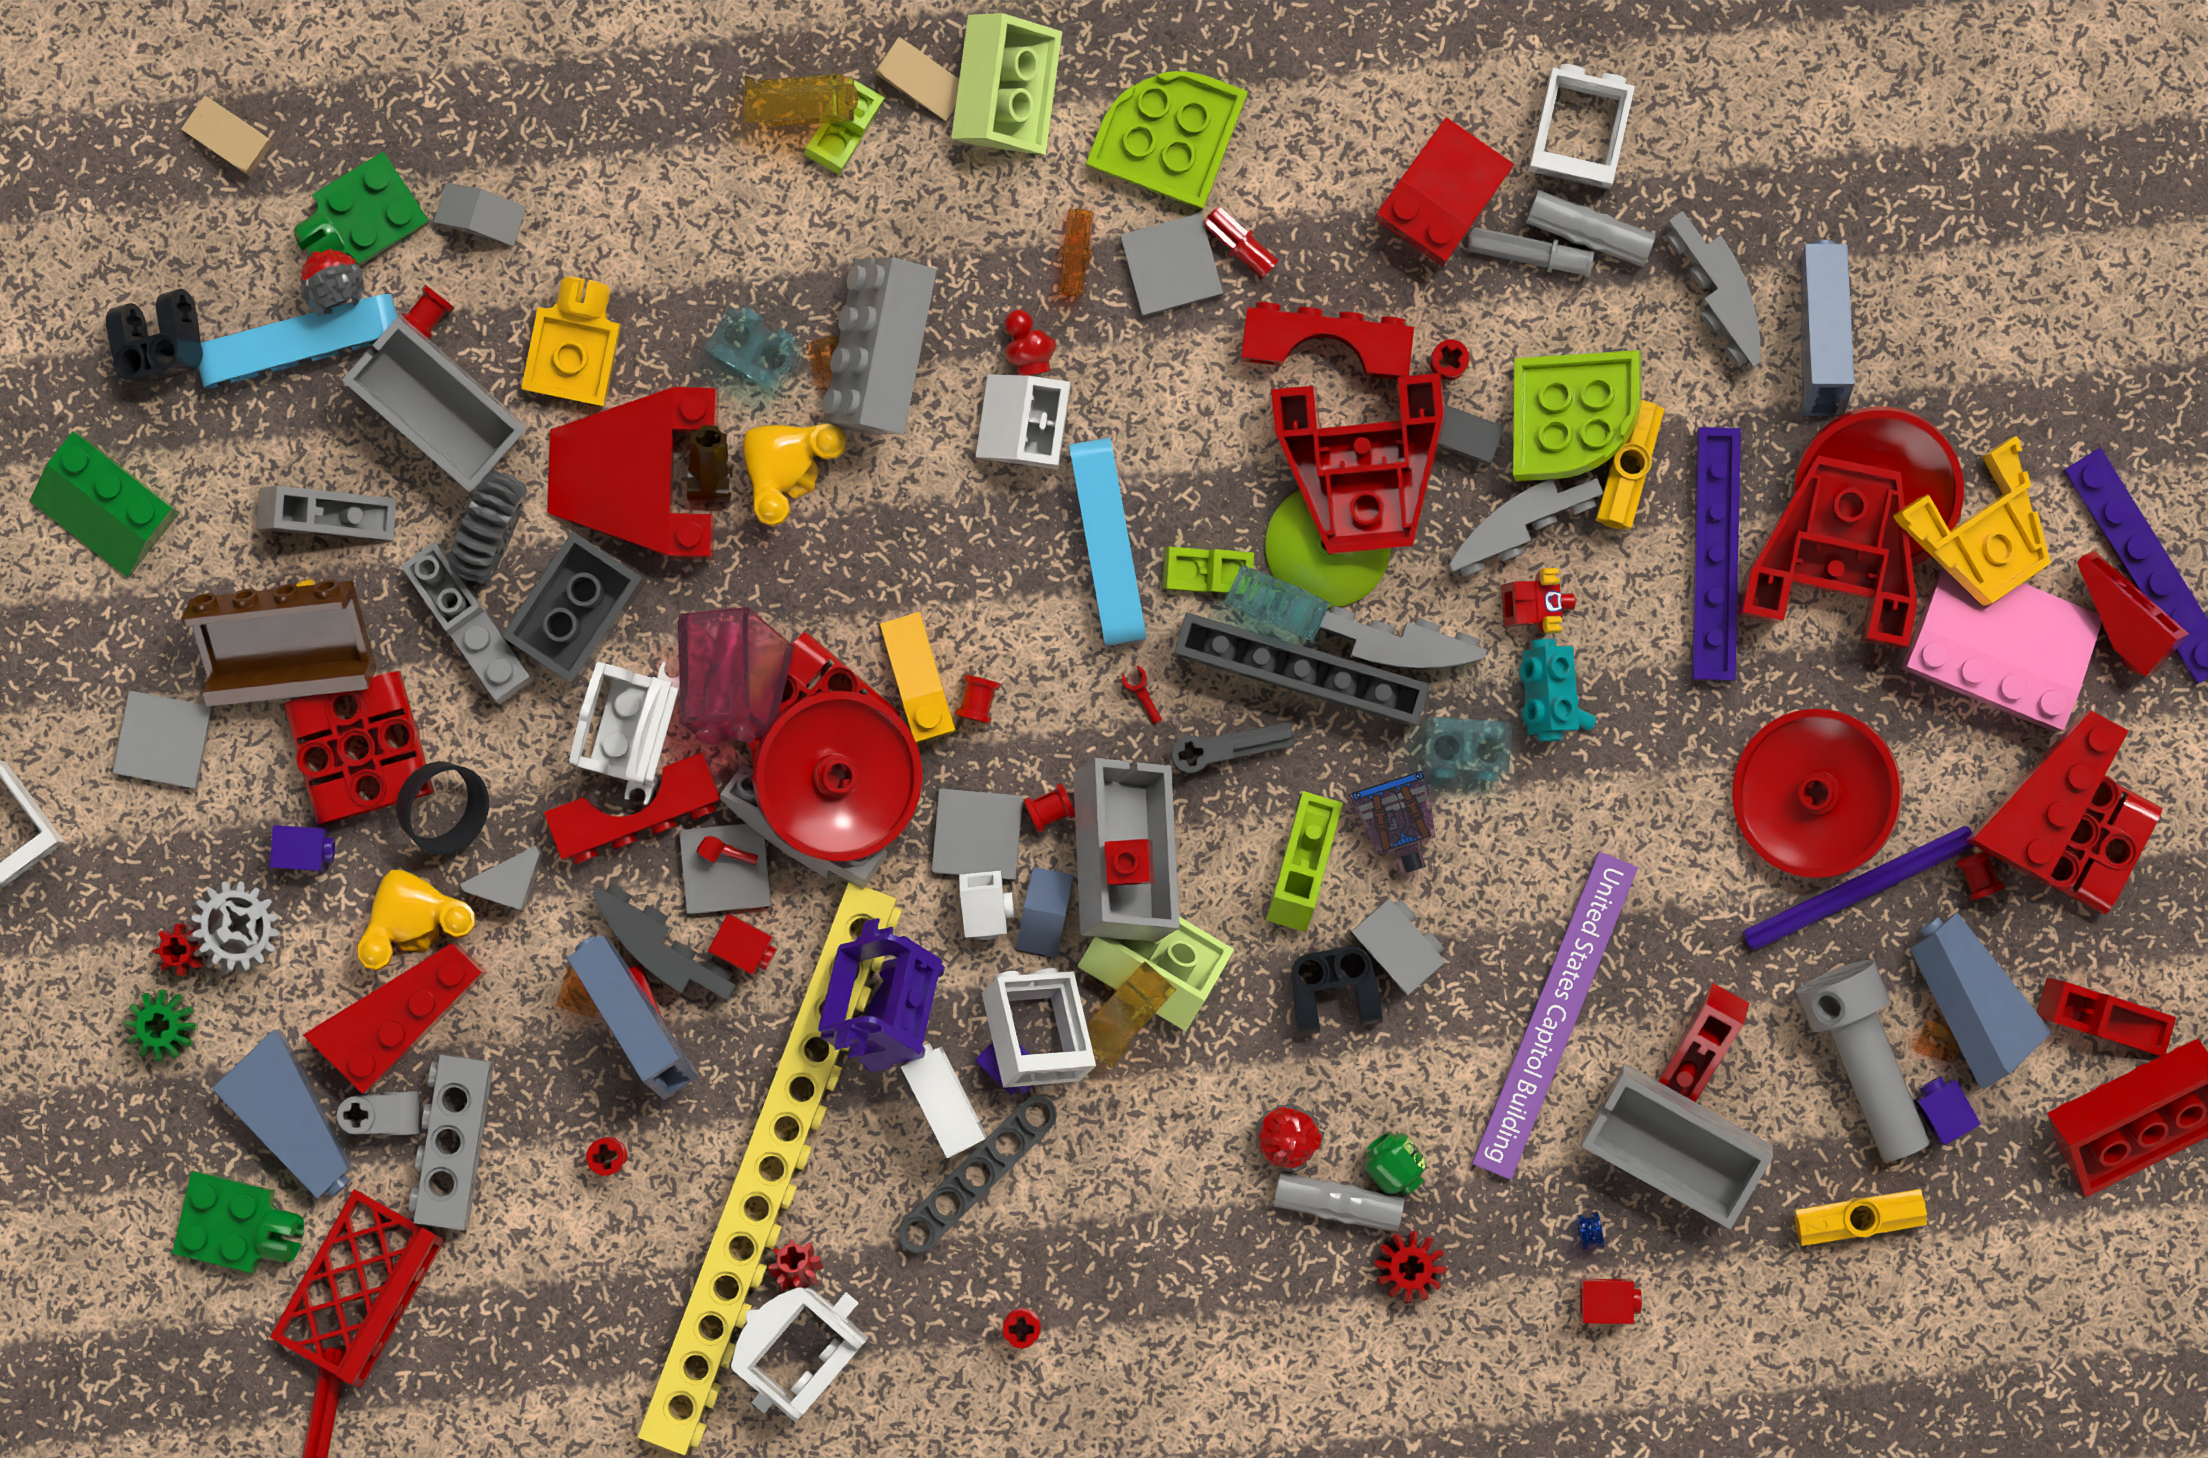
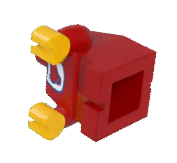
[1501,568,1576,634]

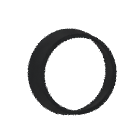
[396,761,489,855]

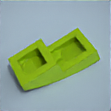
[804,77,885,175]
[1162,546,1254,595]

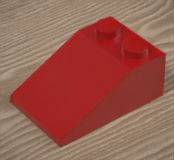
[1375,117,1515,267]

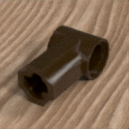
[687,425,732,503]

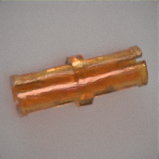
[1058,209,1094,297]

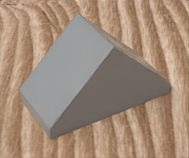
[434,183,526,247]
[460,846,543,910]

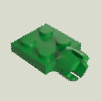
[294,151,429,267]
[172,1171,305,1273]

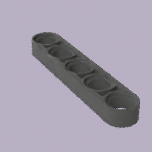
[899,1095,1057,1253]

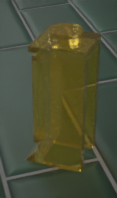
[745,73,858,127]
[1087,961,1176,1069]

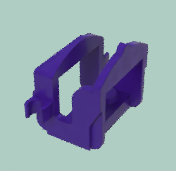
[818,918,945,1073]

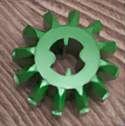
[124,990,198,1062]

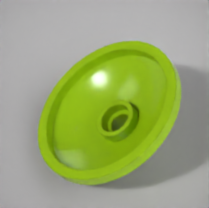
[1265,489,1391,608]

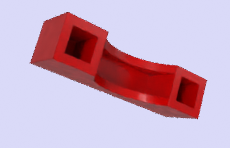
[1241,302,1415,380]
[544,752,722,865]

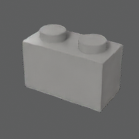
[1350,898,1446,995]

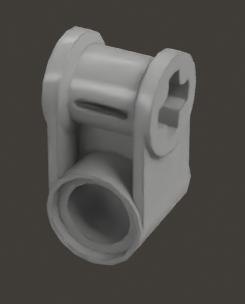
[337,1091,420,1135]

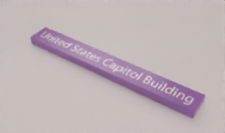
[1472,851,1638,1180]

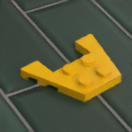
[1893,436,2051,606]

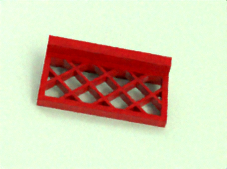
[270,1189,446,1388]

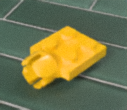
[521,276,622,406]

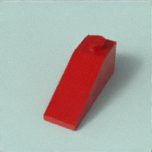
[2077,551,2189,677]
[1657,983,1750,1102]

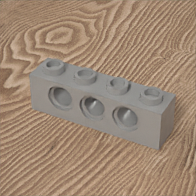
[409,1054,494,1230]

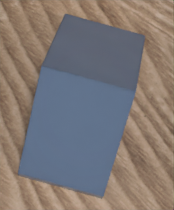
[1016,867,1074,957]

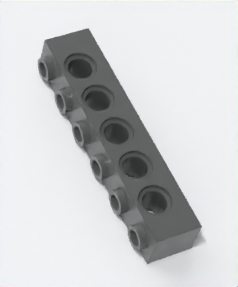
[1174,612,1430,727]

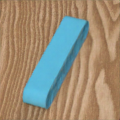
[198,294,398,389]
[1069,437,1147,647]

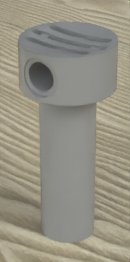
[1795,960,1930,1161]

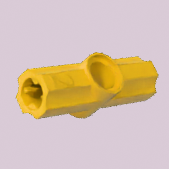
[1595,400,1665,531]
[1794,1189,1927,1246]

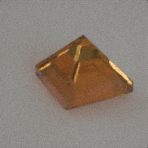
[1914,1021,1961,1063]

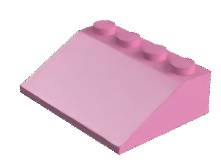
[1900,566,2102,733]

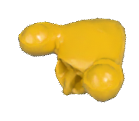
[743,423,847,527]
[357,870,476,971]

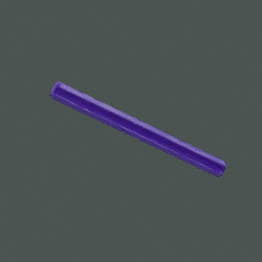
[1743,826,1975,950]

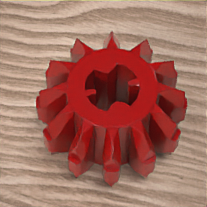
[1374,1230,1447,1303]

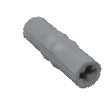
[1525,190,1656,268]
[1273,1172,1405,1233]

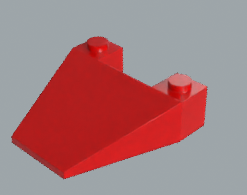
[1271,373,1446,554]
[547,387,719,560]
[1737,455,1917,649]

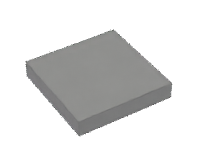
[1120,213,1223,317]
[112,690,213,789]
[932,788,1023,880]
[679,824,772,914]

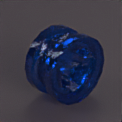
[1576,1211,1604,1252]

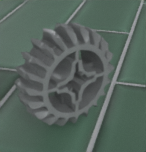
[449,470,527,584]

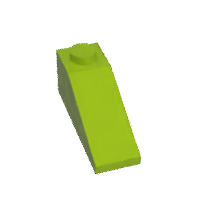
[1266,791,1343,932]

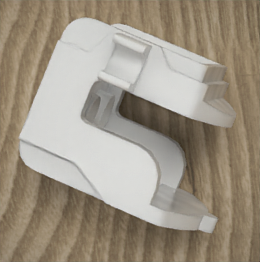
[569,661,686,805]
[731,1287,868,1423]

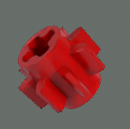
[153,923,204,976]
[768,1239,823,1292]

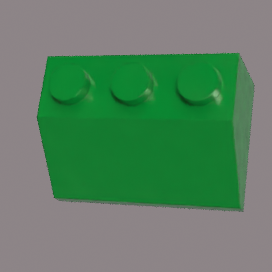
[29,431,180,578]

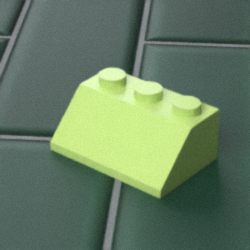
[951,13,1062,155]
[1077,917,1234,1031]

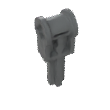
[1172,722,1294,774]

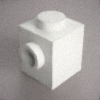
[959,870,1014,940]

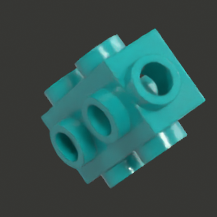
[1519,639,1596,742]

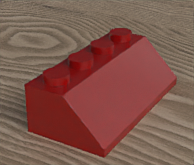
[2047,1038,2208,1198]

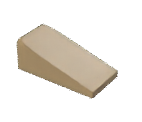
[876,37,959,122]
[181,95,274,177]

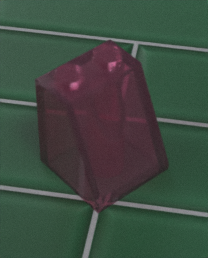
[678,607,794,745]

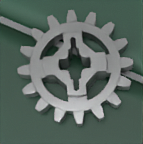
[186,881,280,974]

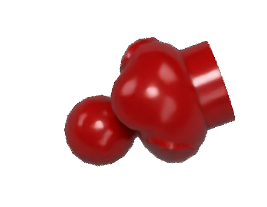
[1004,310,1056,376]

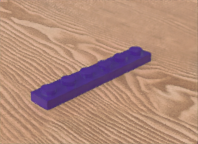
[1692,427,1741,681]
[2063,447,2208,684]

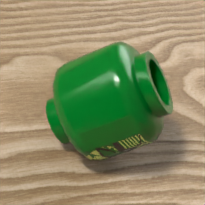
[1364,1131,1427,1196]

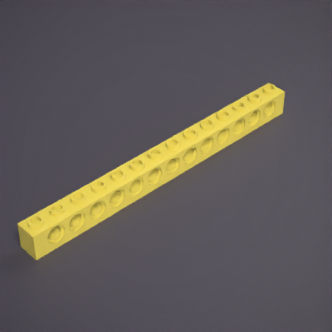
[637,881,902,1455]

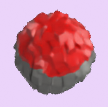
[300,249,365,316]
[1255,1103,1325,1172]

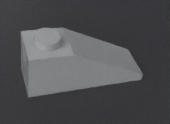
[257,486,396,541]

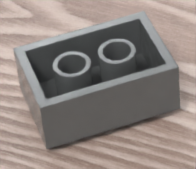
[501,531,647,686]

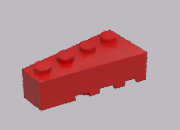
[1965,710,2129,881]
[303,943,487,1094]

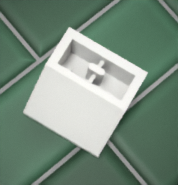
[976,374,1071,470]

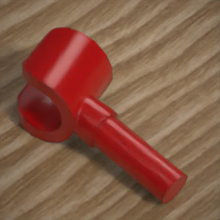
[1122,666,1162,724]
[696,835,758,865]

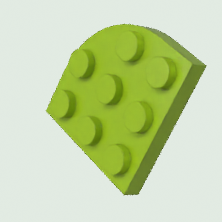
[1086,71,1248,210]
[1513,350,1642,481]

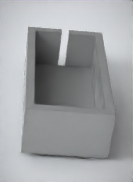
[822,257,937,435]
[342,314,528,492]
[1073,758,1180,942]
[1581,1063,1773,1229]

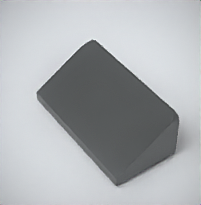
[1439,405,1504,466]

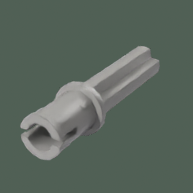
[1468,227,1595,277]

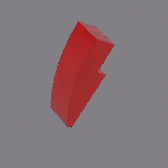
[2037,977,2177,1057]

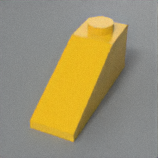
[880,612,957,744]

